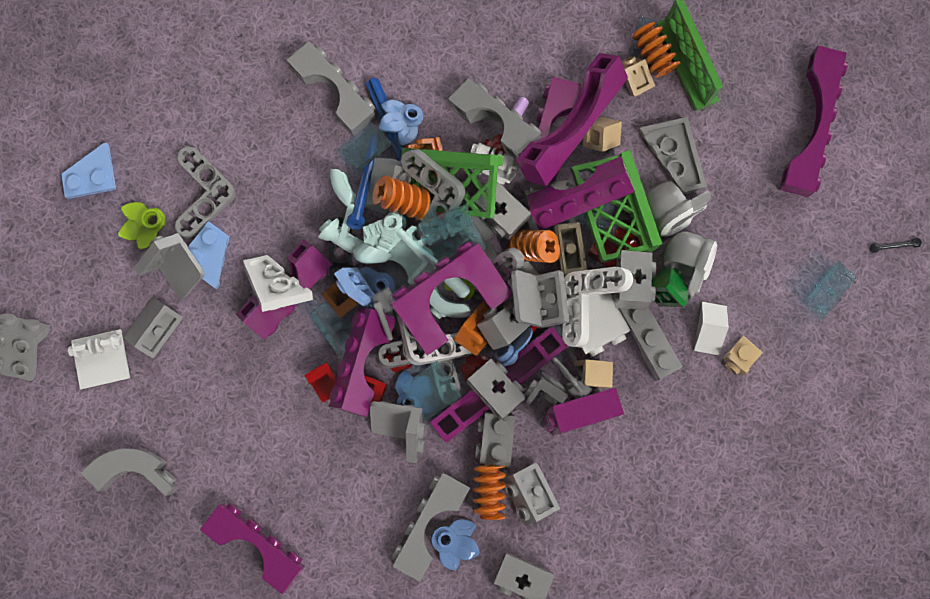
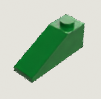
[651,267,688,307]

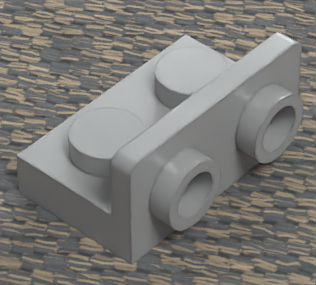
[525,378,568,407]
[475,412,516,467]
[502,462,560,526]

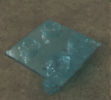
[418,204,487,261]

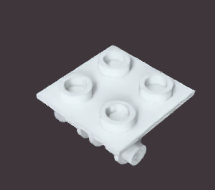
[471,143,519,184]
[68,329,130,390]

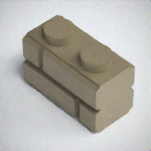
[553,222,587,278]

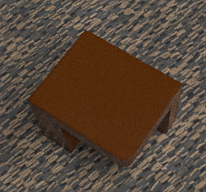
[321,282,359,318]

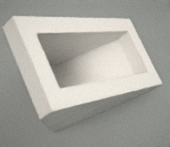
[694,302,729,355]

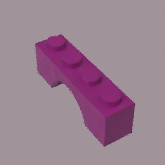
[536,77,581,182]
[527,156,635,230]
[236,239,332,340]
[328,308,396,417]
[200,503,305,594]

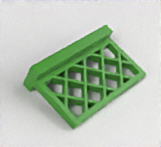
[656,0,723,111]
[401,148,503,218]
[570,150,662,263]

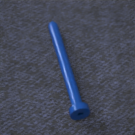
[346,135,381,230]

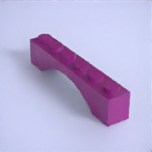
[779,45,848,197]
[516,53,628,186]
[430,326,568,444]

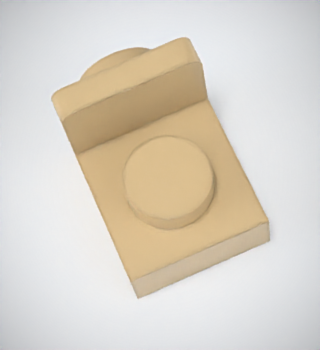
[621,56,655,97]
[722,336,763,376]

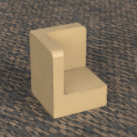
[583,117,622,152]
[574,360,613,389]

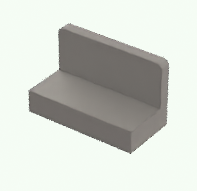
[124,297,183,359]

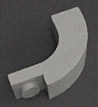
[80,449,178,496]

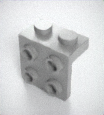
[134,233,204,299]
[510,270,569,328]
[0,314,50,381]
[370,401,426,463]

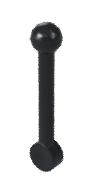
[870,238,922,253]

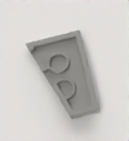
[638,117,707,194]

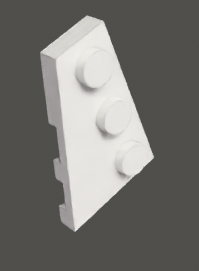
[243,255,313,312]

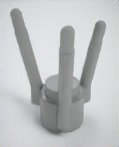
[371,287,402,340]
[541,338,592,399]

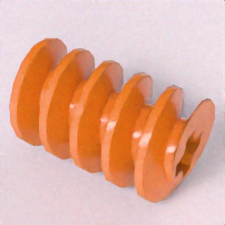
[632,22,681,78]
[372,176,430,220]
[508,229,560,263]
[473,464,506,520]

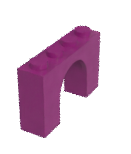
[389,241,513,356]
[543,388,624,436]

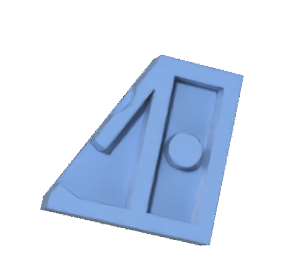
[61,143,116,199]
[188,221,229,289]
[334,267,376,310]

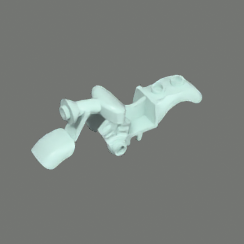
[318,169,472,319]

